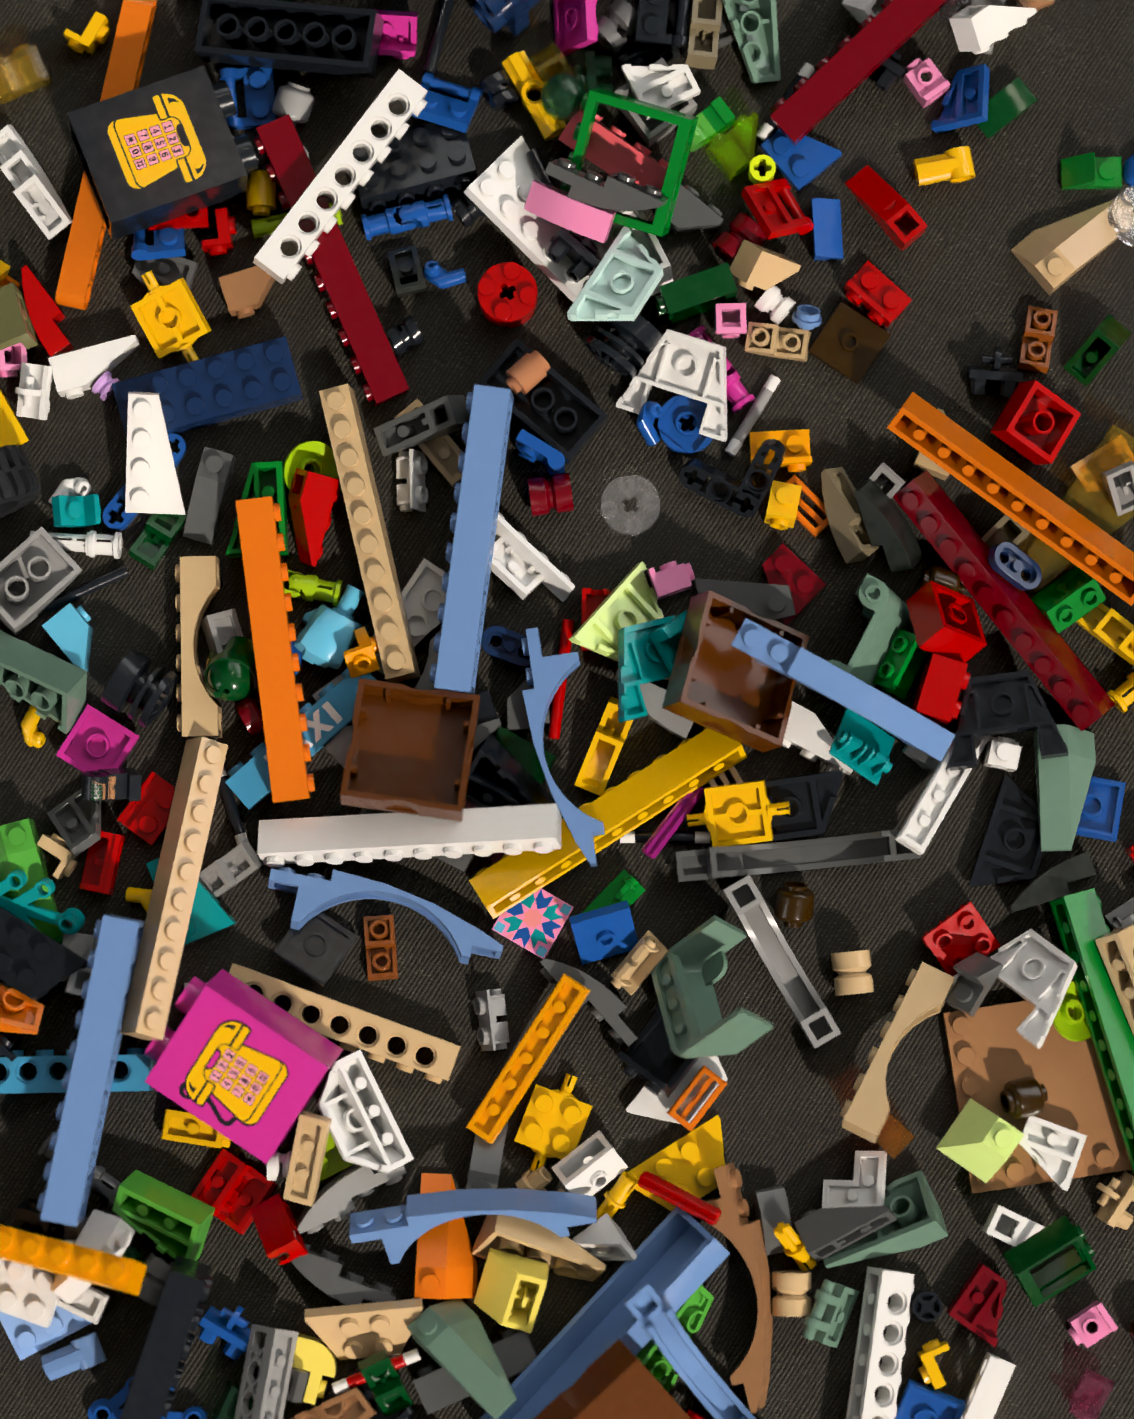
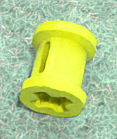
[748,154,776,184]

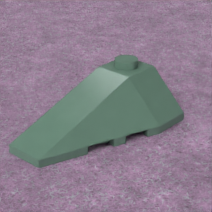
[722,0,781,83]
[1033,724,1096,851]
[823,1170,948,1268]
[407,1299,517,1419]

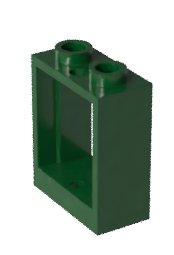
[655,262,738,325]
[1003,1215,1097,1307]

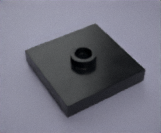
[273,912,358,987]

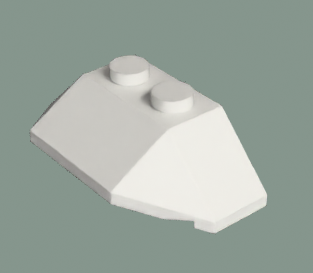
[317,1050,414,1173]

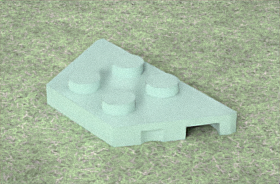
[567,226,664,321]

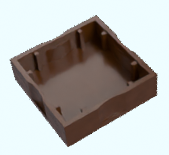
[662,590,809,753]
[340,678,480,822]
[534,1339,691,1419]

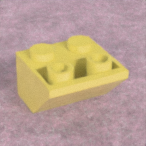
[474,1248,549,1333]

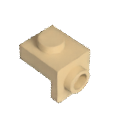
[37,833,78,879]

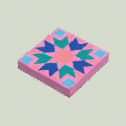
[492,888,574,959]

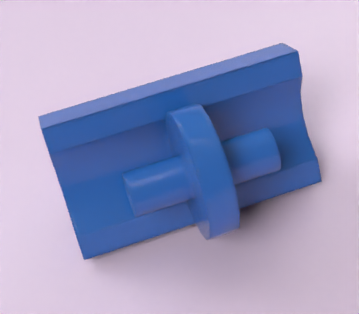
[198,1305,251,1360]

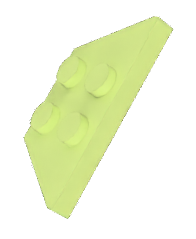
[569,561,664,661]

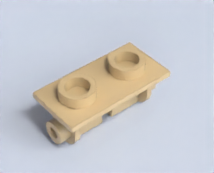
[611,930,669,995]

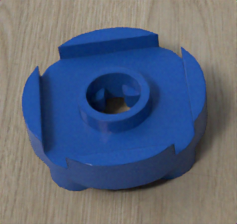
[657,395,713,455]

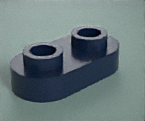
[988,542,1042,591]
[481,626,531,667]

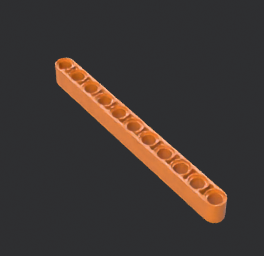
[55,0,157,310]

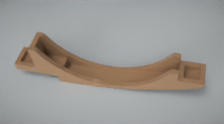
[689,1162,773,1413]

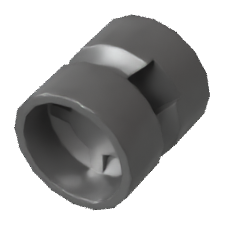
[596,0,637,54]

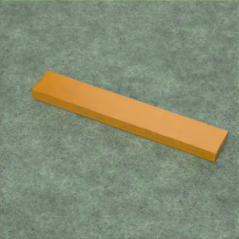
[466,973,591,1144]

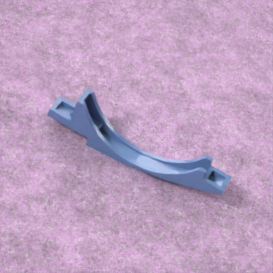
[731,618,955,762]
[521,627,605,867]
[268,867,503,965]
[349,1188,597,1264]
[624,1283,756,1419]

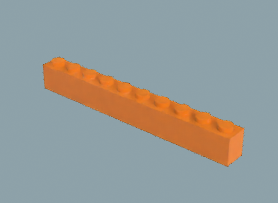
[887,392,1134,606]
[235,496,315,803]

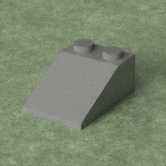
[0,526,82,636]

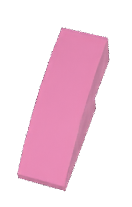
[524,180,617,243]

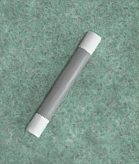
[725,375,781,457]

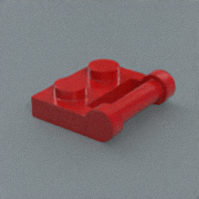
[741,178,814,240]

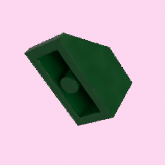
[1063,314,1132,387]

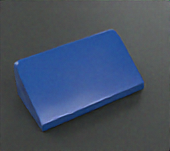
[810,198,843,261]

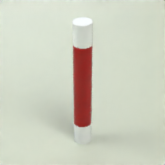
[331,1348,421,1395]

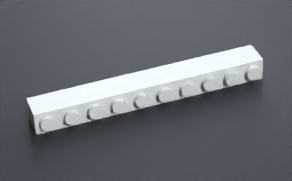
[257,804,562,868]

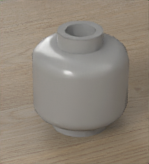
[272,82,315,128]

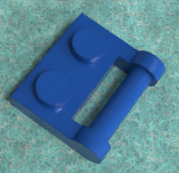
[219,67,277,130]
[411,72,482,133]
[131,228,186,261]
[516,429,565,476]

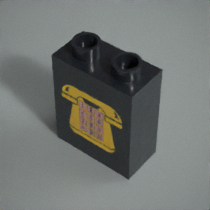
[67,66,258,240]

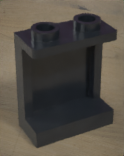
[617,1002,699,1098]

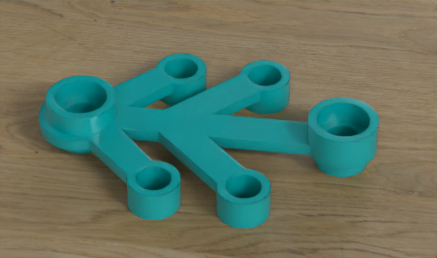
[0,869,85,935]

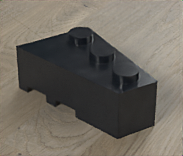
[466,733,555,808]

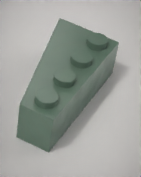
[0,630,87,734]

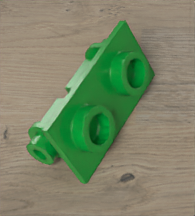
[582,869,646,913]

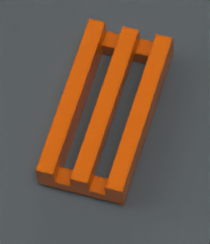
[786,474,829,538]
[667,1065,728,1132]

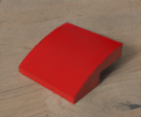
[191,1148,277,1235]

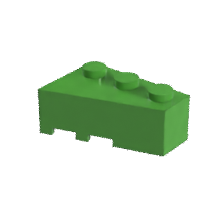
[112,1170,215,1261]

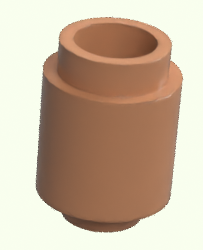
[505,350,551,394]

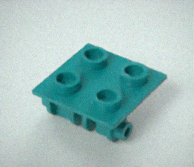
[829,708,895,785]

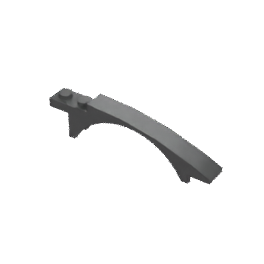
[674,830,921,882]

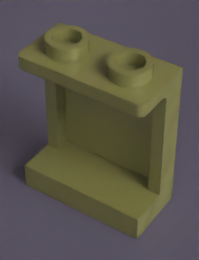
[0,282,38,350]

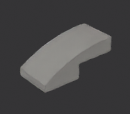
[199,840,264,898]

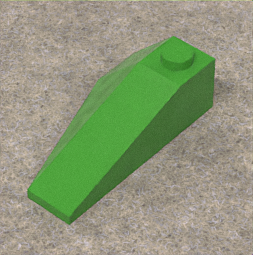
[0,818,63,939]

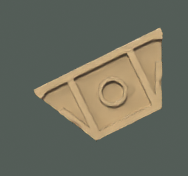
[305,1298,423,1360]

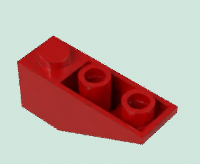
[845,165,928,252]
[288,468,340,567]

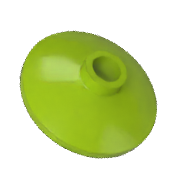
[283,441,339,491]
[1053,981,1091,1042]

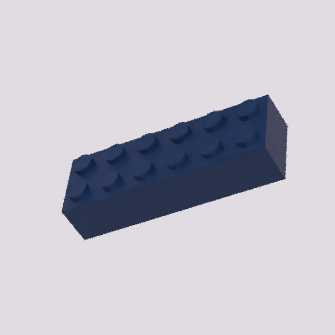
[112,336,304,438]

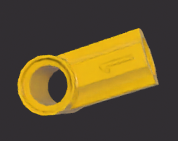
[913,146,976,186]

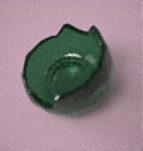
[541,72,586,121]

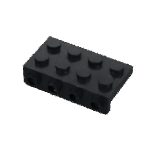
[353,122,478,213]

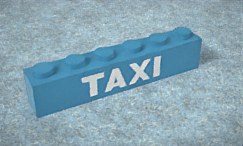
[225,668,379,809]

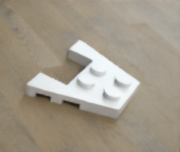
[615,329,728,442]
[953,929,1078,1049]

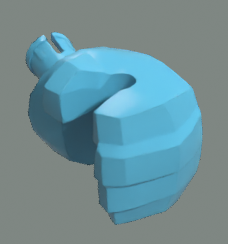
[294,584,365,669]

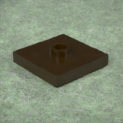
[808,302,891,385]

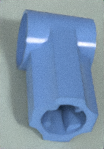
[41,1331,107,1381]

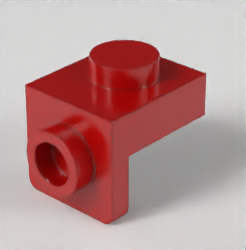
[201,208,237,256]

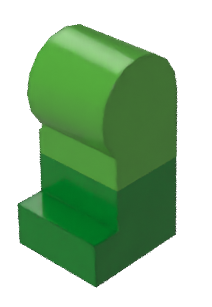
[690,96,736,153]

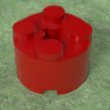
[478,262,538,328]

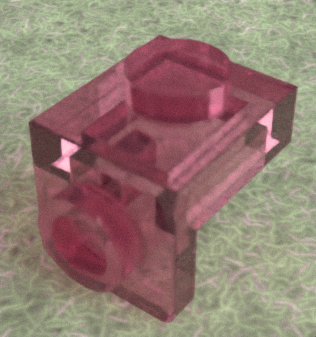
[1069,1369,1114,1419]

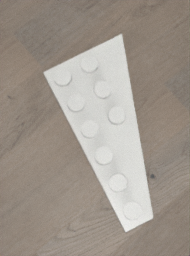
[463,135,591,303]

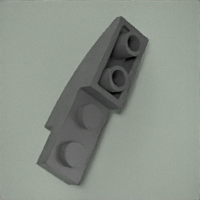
[545,157,669,211]
[540,958,637,1046]
[285,1242,397,1305]

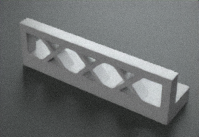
[234,1324,298,1419]

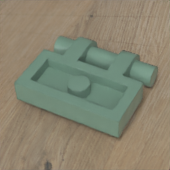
[802,1279,860,1348]

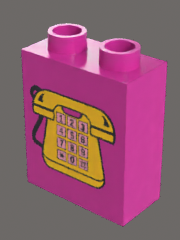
[144,969,343,1164]

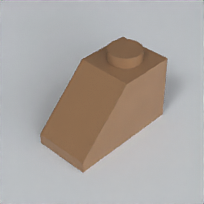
[218,266,275,319]

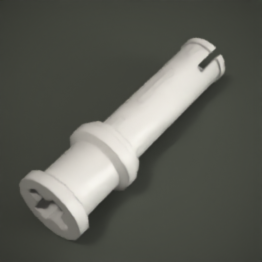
[29,530,122,559]

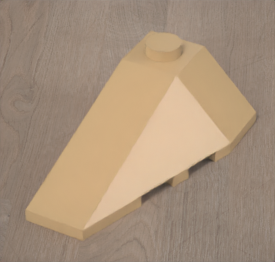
[1011,197,1134,295]
[471,1214,606,1282]

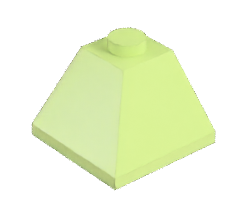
[936,1098,1025,1183]

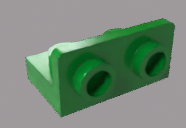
[1030,566,1106,633]
[873,630,929,700]

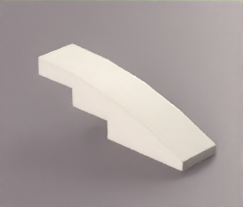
[0,124,73,240]

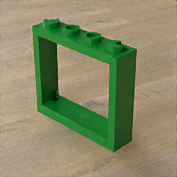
[560,88,699,237]

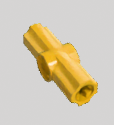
[502,50,567,141]

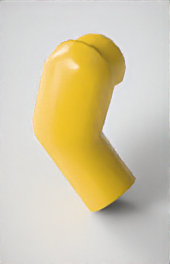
[21,705,46,748]
[125,887,152,913]

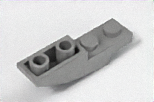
[297,1164,407,1234]

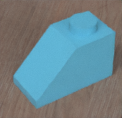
[42,603,93,671]

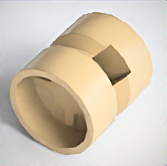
[831,950,874,996]
[772,1270,812,1317]

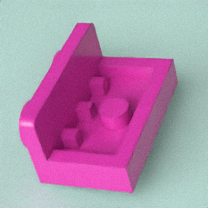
[377,10,418,59]

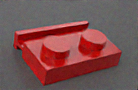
[117,771,175,846]

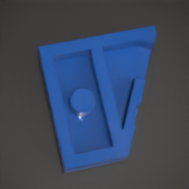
[931,64,990,134]
[760,130,842,192]

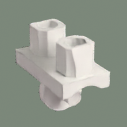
[15,363,53,420]

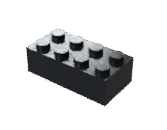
[478,338,608,466]

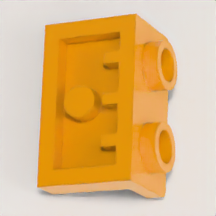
[749,429,812,474]

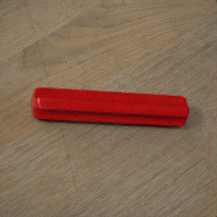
[638,1171,722,1225]

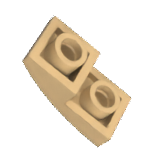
[744,322,811,362]

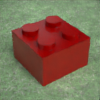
[990,380,1081,465]
[906,580,987,663]
[912,653,971,726]

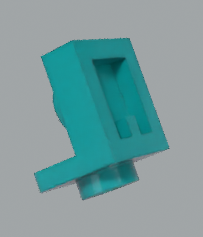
[52,494,101,528]

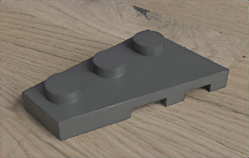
[695,578,797,620]

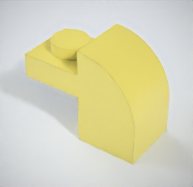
[292,1333,337,1405]

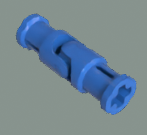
[361,194,454,241]

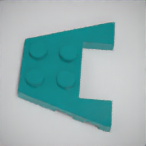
[618,615,675,723]

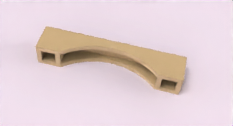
[175,556,222,739]
[840,962,955,1143]

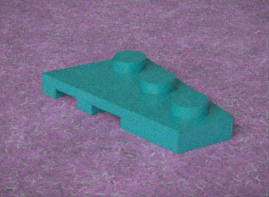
[146,858,237,946]

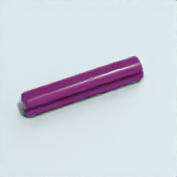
[642,786,704,859]

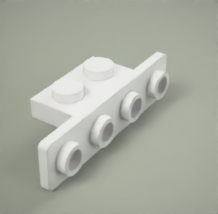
[491,512,575,602]

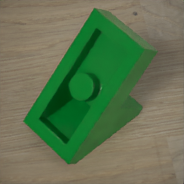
[1060,152,1122,190]

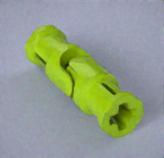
[284,570,343,607]

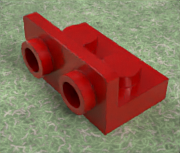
[843,261,912,328]

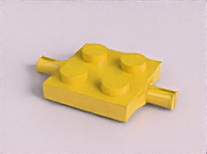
[130,270,212,363]
[687,780,790,847]
[514,1073,593,1171]

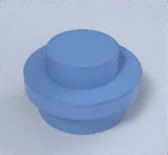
[792,304,822,330]

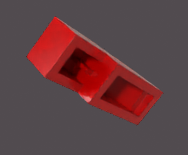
[21,265,74,357]

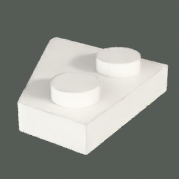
[621,64,701,120]
[1019,1116,1087,1191]

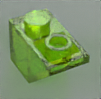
[707,112,759,182]

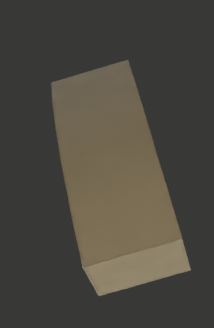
[685,0,723,70]
[821,467,879,564]

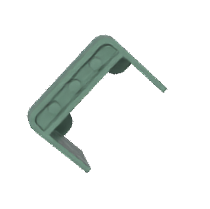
[651,915,774,1059]

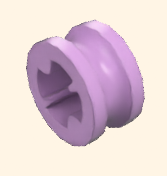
[91,371,120,401]

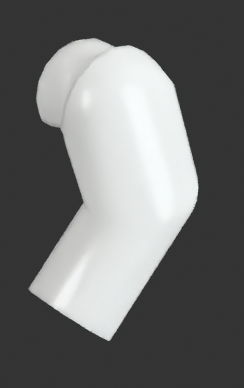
[48,477,91,504]

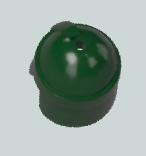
[205,636,258,701]

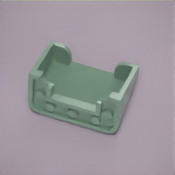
[807,574,910,705]

